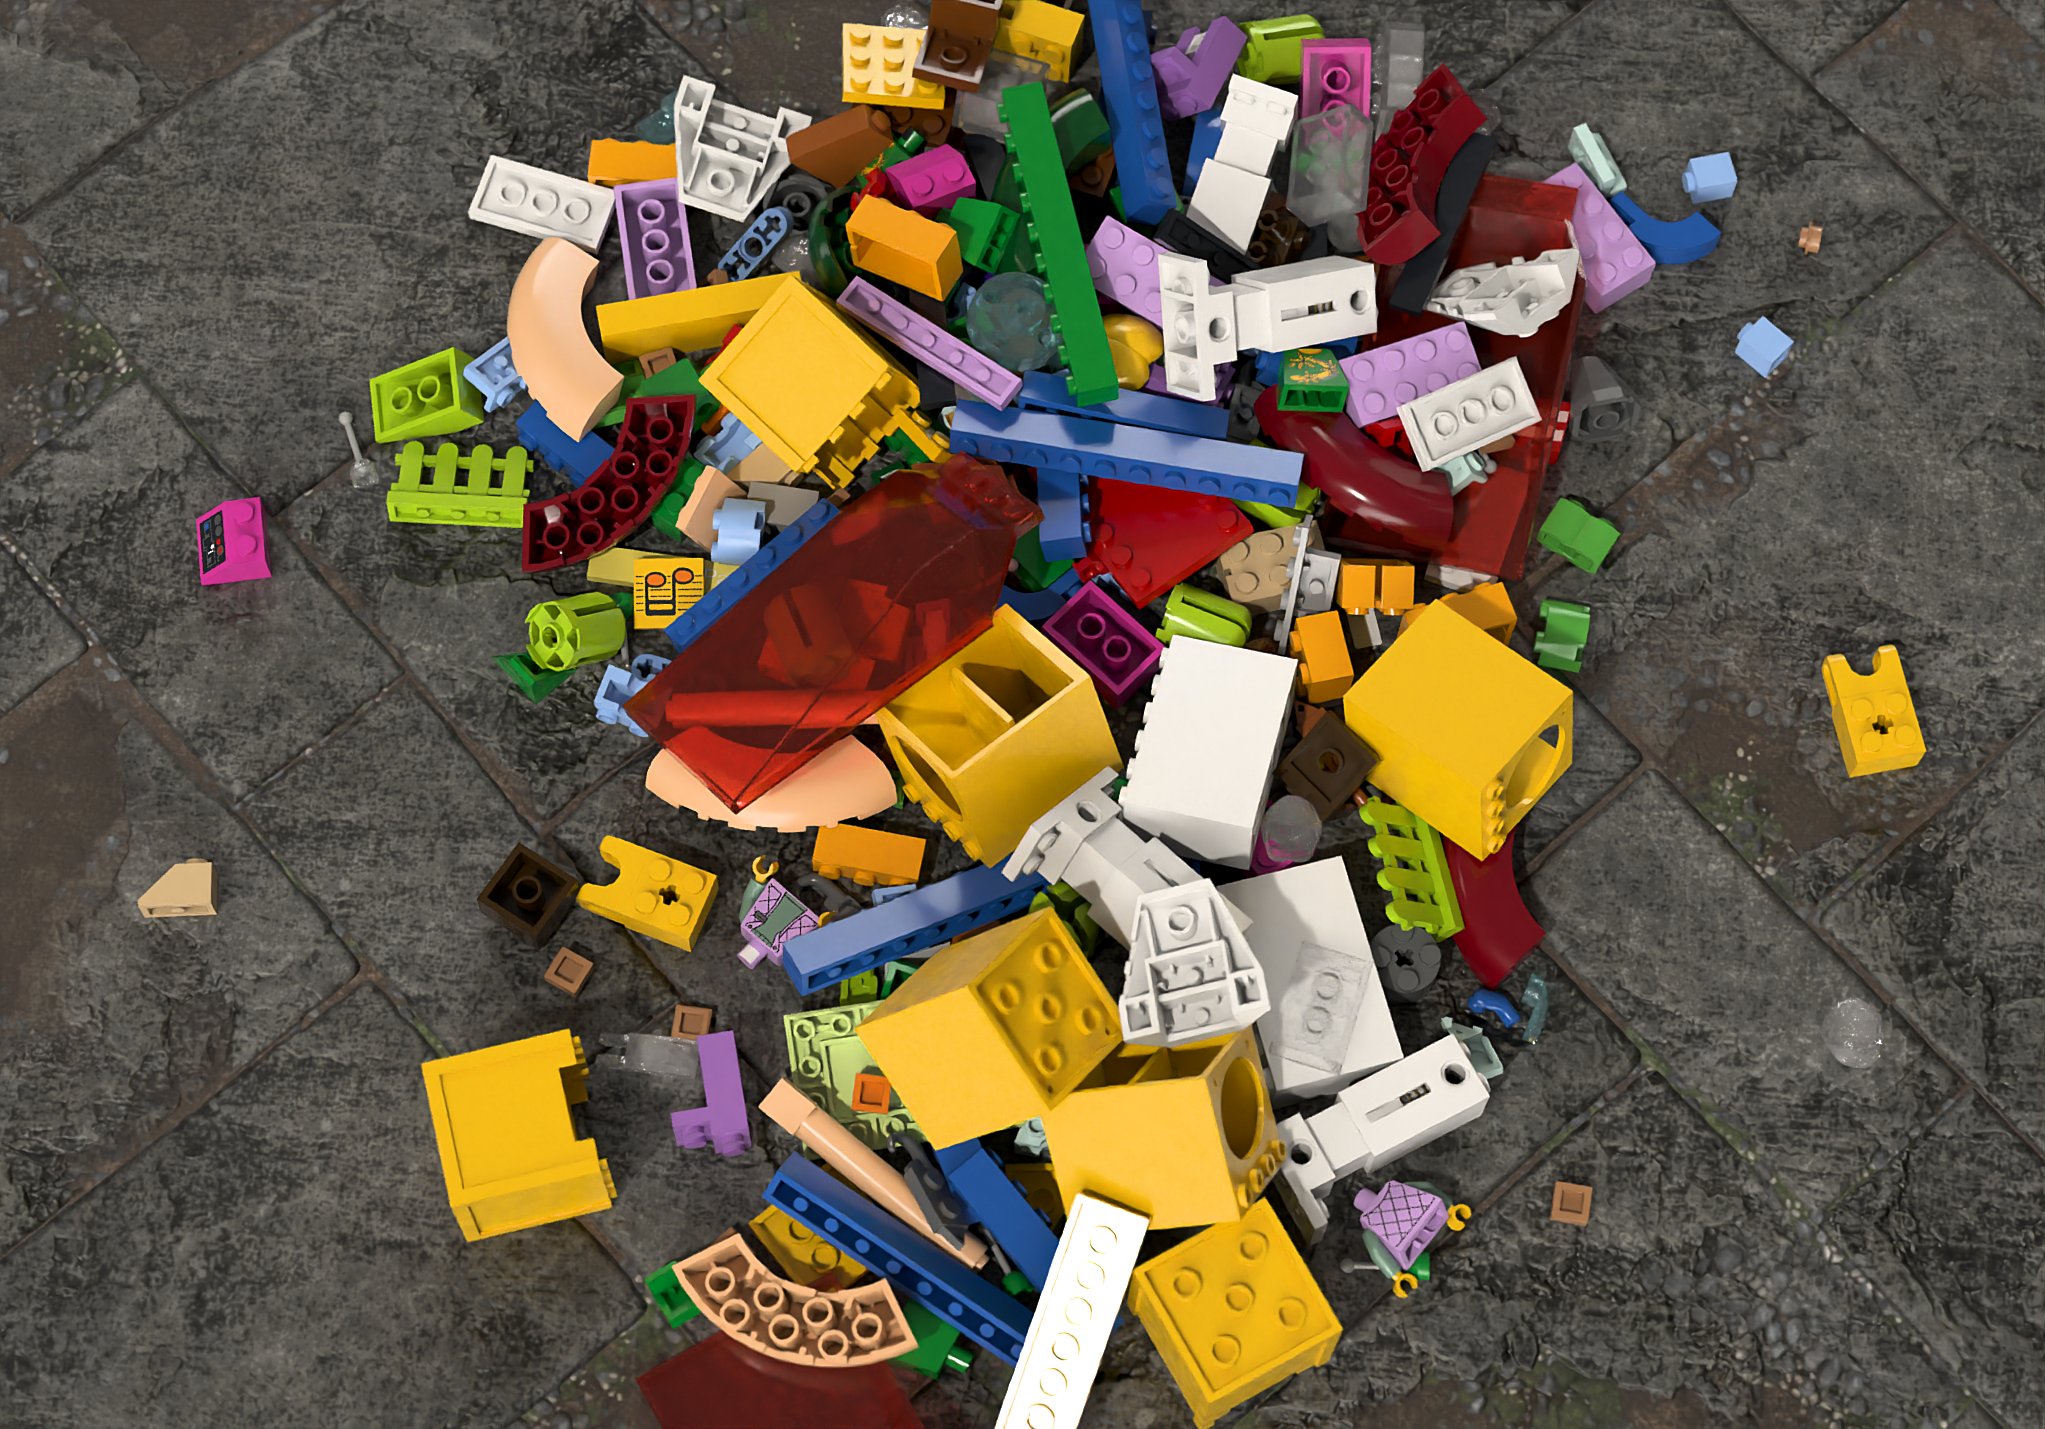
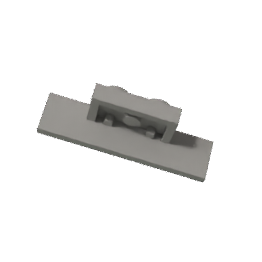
[1273,514,1342,655]

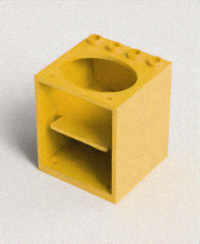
[1343,599,1573,861]
[870,603,1124,869]
[854,906,1123,1150]
[1040,1025,1286,1230]

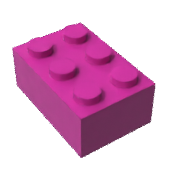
[1299,38,1371,147]
[1041,580,1165,710]

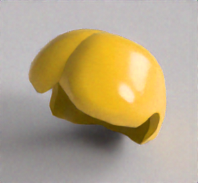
[1102,313,1164,391]

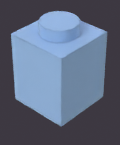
[1682,152,1737,204]
[1735,316,1794,378]

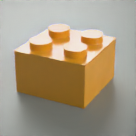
[1287,610,1354,705]

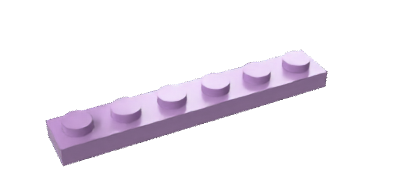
[836,276,1023,411]

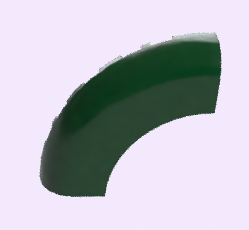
[990,88,1111,299]

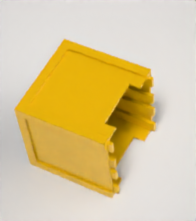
[698,274,921,491]
[421,1029,617,1242]
[1127,1198,1343,1429]

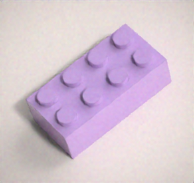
[1516,162,1656,314]
[613,178,697,300]
[1085,215,1226,331]
[1338,321,1482,431]

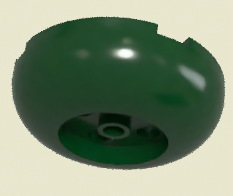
[808,186,879,301]

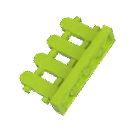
[386,441,534,528]
[1359,796,1465,943]

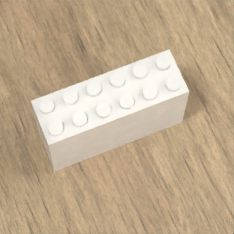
[1118,635,1298,870]
[1216,856,1404,1110]

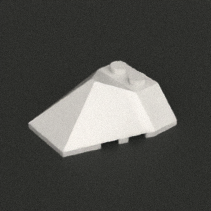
[674,75,812,223]
[1425,249,1580,337]
[1118,878,1271,1047]

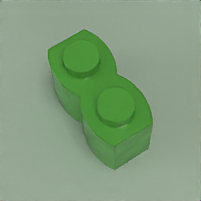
[1536,498,1620,575]

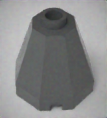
[1568,356,1641,444]

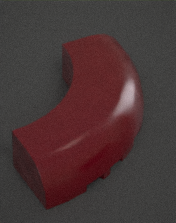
[1354,63,1488,265]
[1253,384,1454,551]
[522,394,697,574]
[1439,820,1546,991]

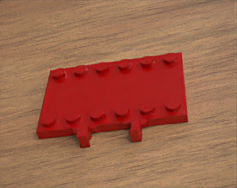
[1026,466,1254,610]

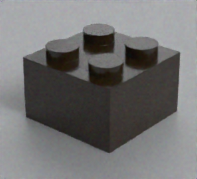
[477,842,580,950]

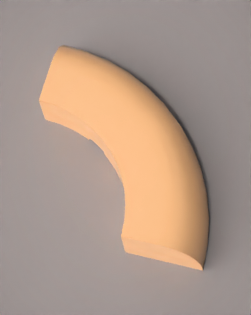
[507,237,624,442]
[646,725,897,832]
[672,1233,918,1367]

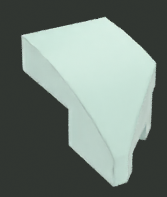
[1441,1017,1503,1080]

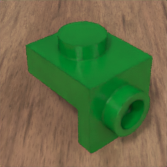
[645,1261,702,1329]

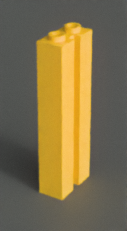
[596,271,809,365]

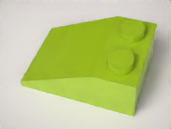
[369,347,484,443]

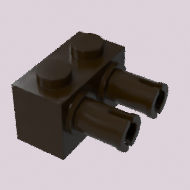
[1246,209,1310,269]

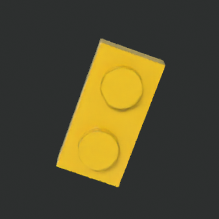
[892,408,960,464]

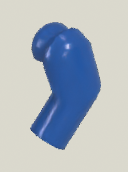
[1468,988,1522,1028]

